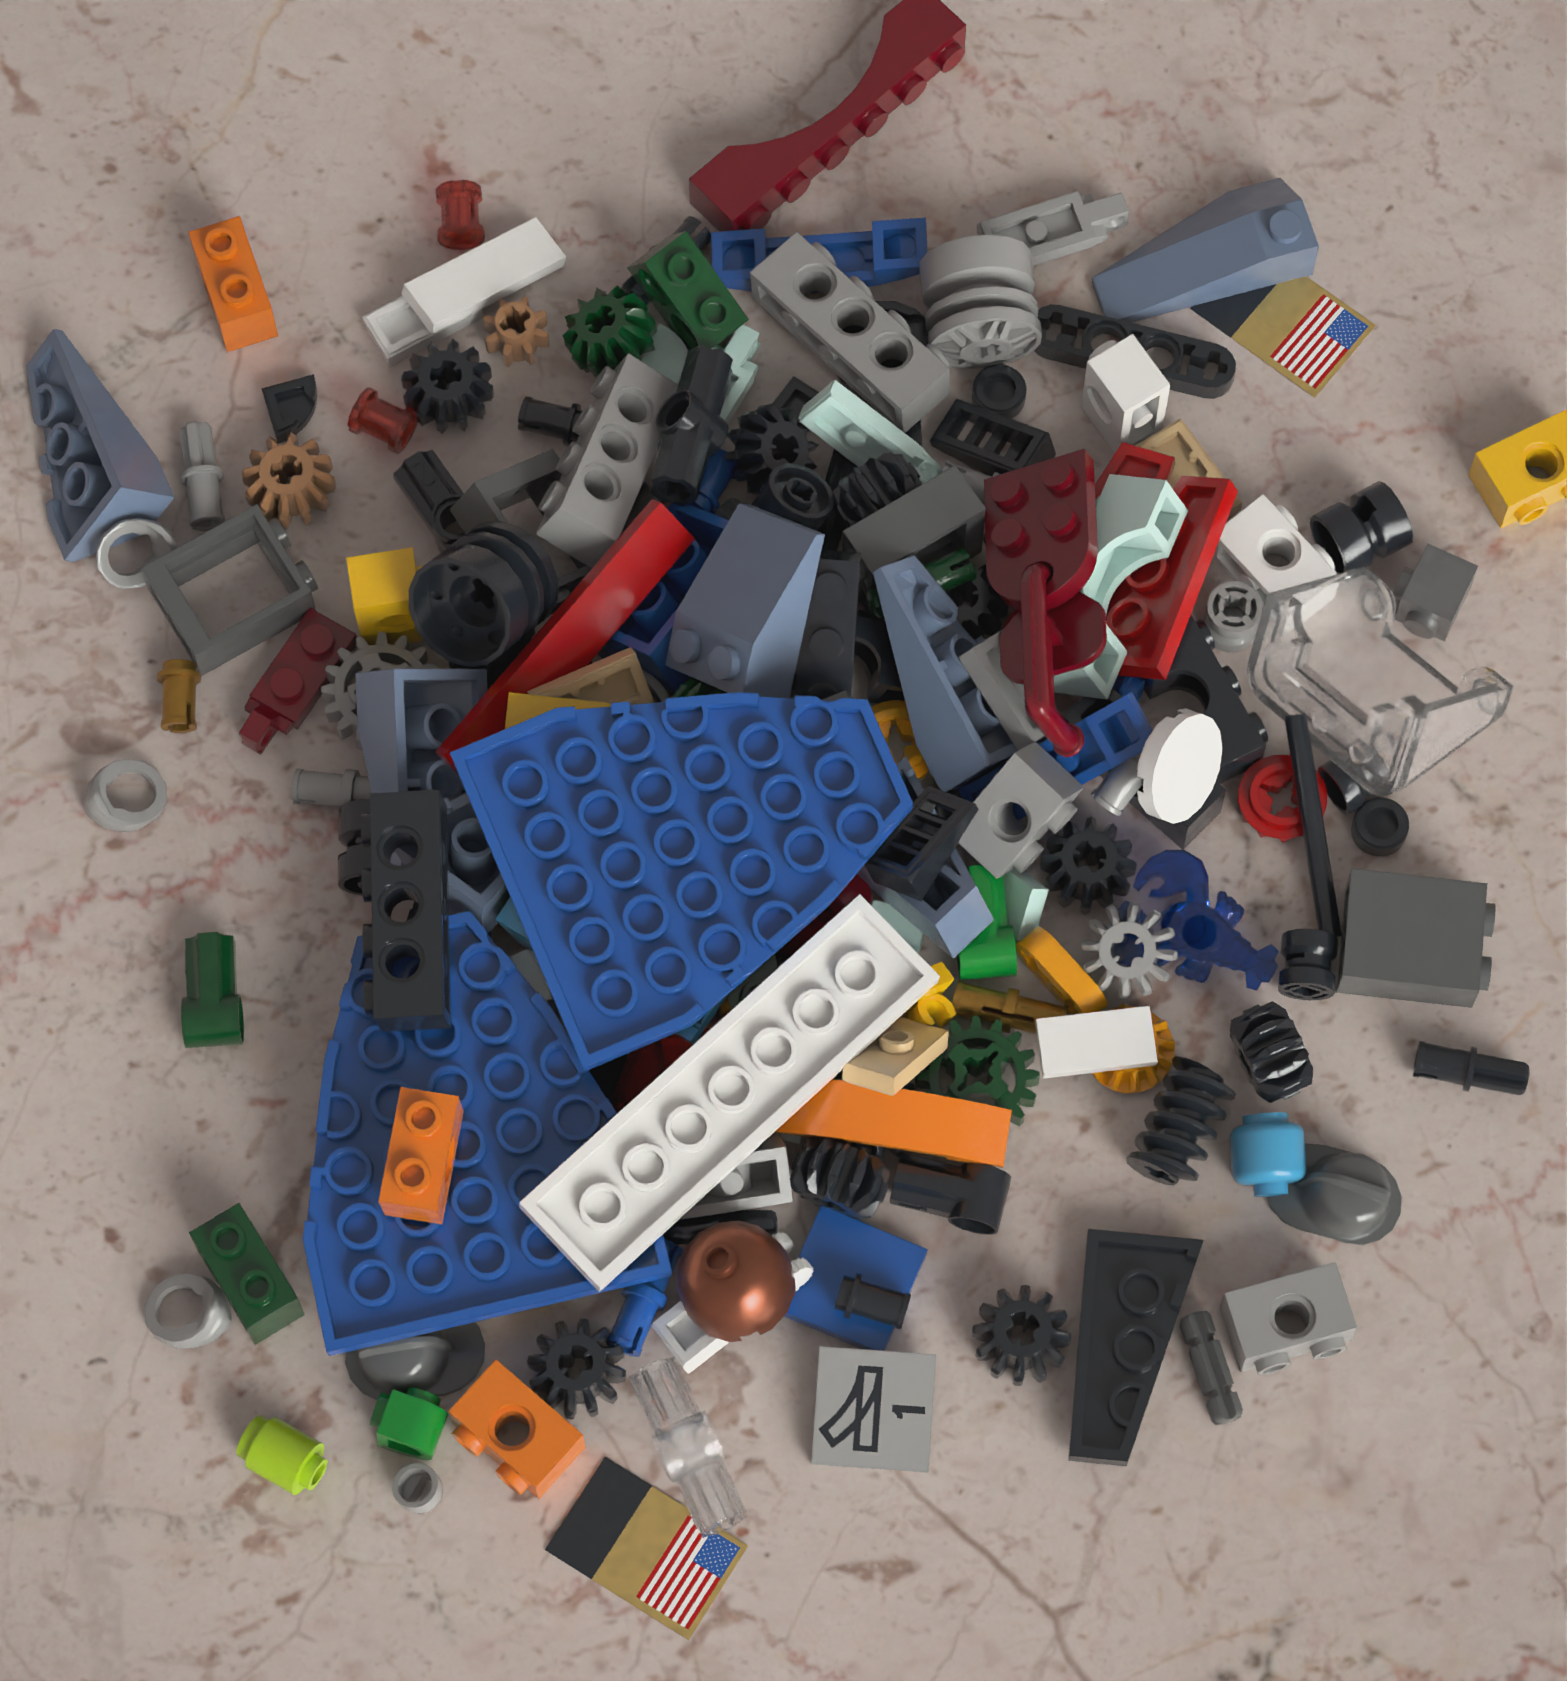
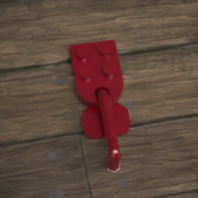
[984,448,1107,757]

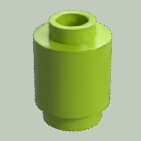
[236,1415,328,1495]

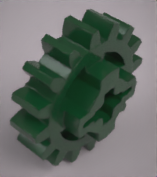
[915,1016,1040,1126]

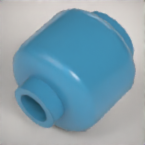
[1229,1112,1307,1197]

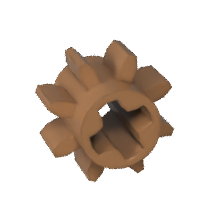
[483,296,550,367]

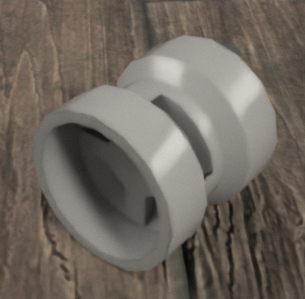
[1203,581,1262,653]

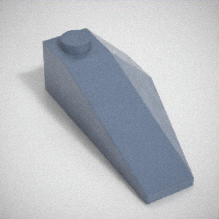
[873,555,1048,792]

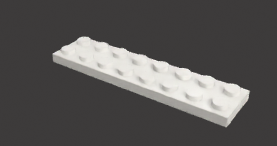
[519,894,940,1292]

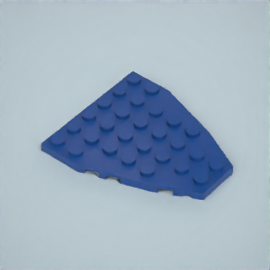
[450,692,913,1072]
[303,911,672,1356]

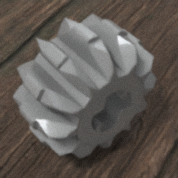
[1080,902,1178,999]

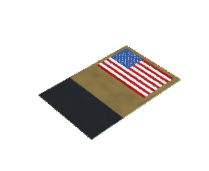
[1190,276,1376,398]
[545,1457,748,1641]

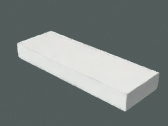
[402,217,566,334]

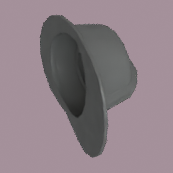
[1266,1143,1402,1245]
[345,1322,485,1400]

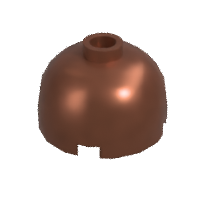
[676,1221,796,1342]

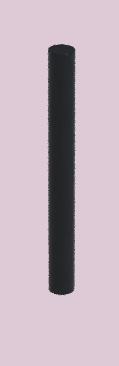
[1284,714,1342,937]

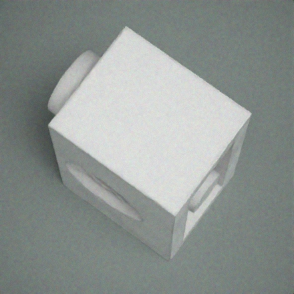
[1081,334,1170,453]
[1213,494,1337,632]

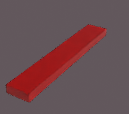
[435,499,695,775]

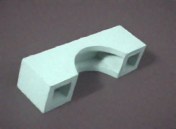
[1054,474,1188,699]

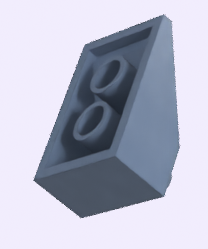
[665,503,825,698]

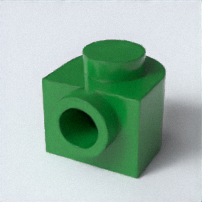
[370,1388,448,1460]

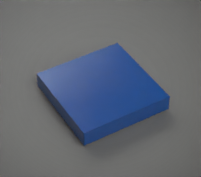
[784,1206,928,1351]

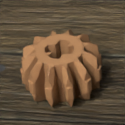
[242,432,336,529]

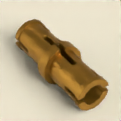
[952,980,1069,1034]

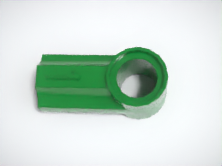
[957,865,1017,980]

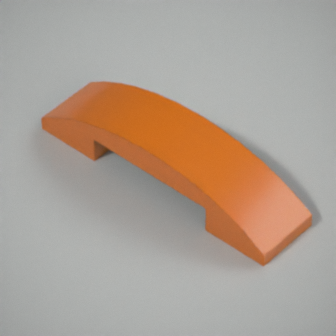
[775,1079,1012,1168]

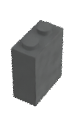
[1336,868,1496,1008]

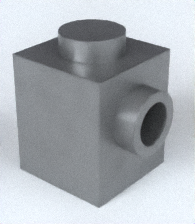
[1392,543,1478,642]

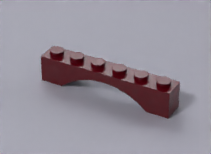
[689,0,966,232]

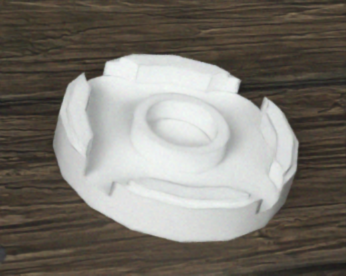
[1137,708,1222,824]

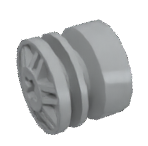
[919,234,1042,369]

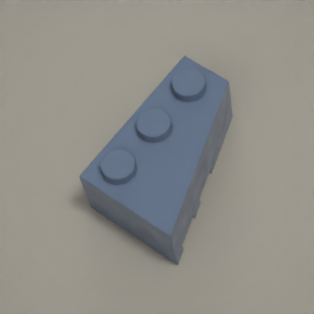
[857,756,994,959]

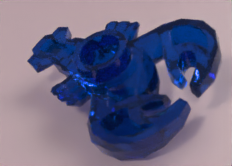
[1110,850,1279,990]

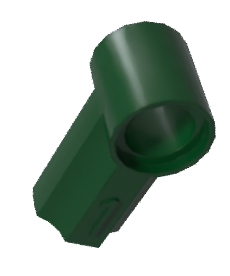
[181,932,244,1048]

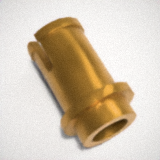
[157,659,201,733]

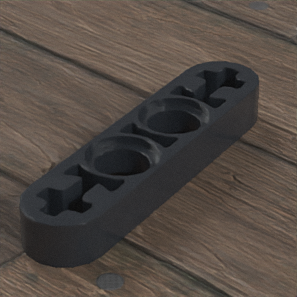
[1034,304,1236,399]

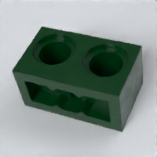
[627,231,749,350]
[189,1203,305,1345]

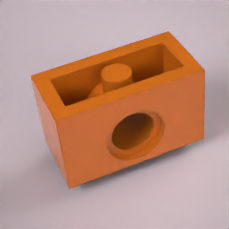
[188,216,278,352]
[378,1087,464,1225]
[448,1359,586,1499]

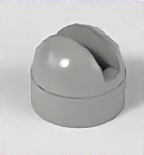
[392,1463,443,1514]

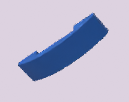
[711,217,928,293]
[958,692,1153,820]

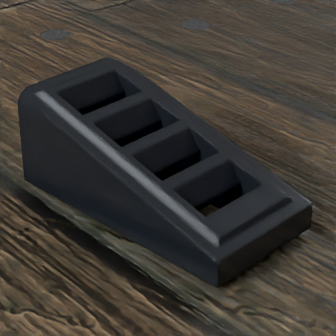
[930,398,1056,476]
[865,785,979,901]

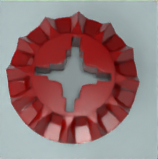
[1237,755,1328,843]

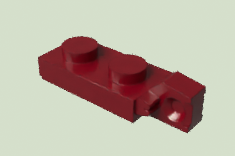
[239,607,357,755]

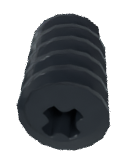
[1126,1056,1236,1186]

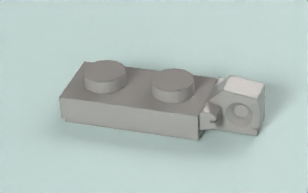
[977,191,1129,266]

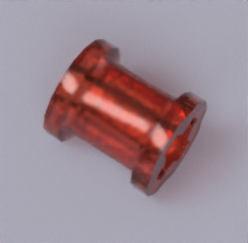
[435,180,485,250]
[347,387,418,454]

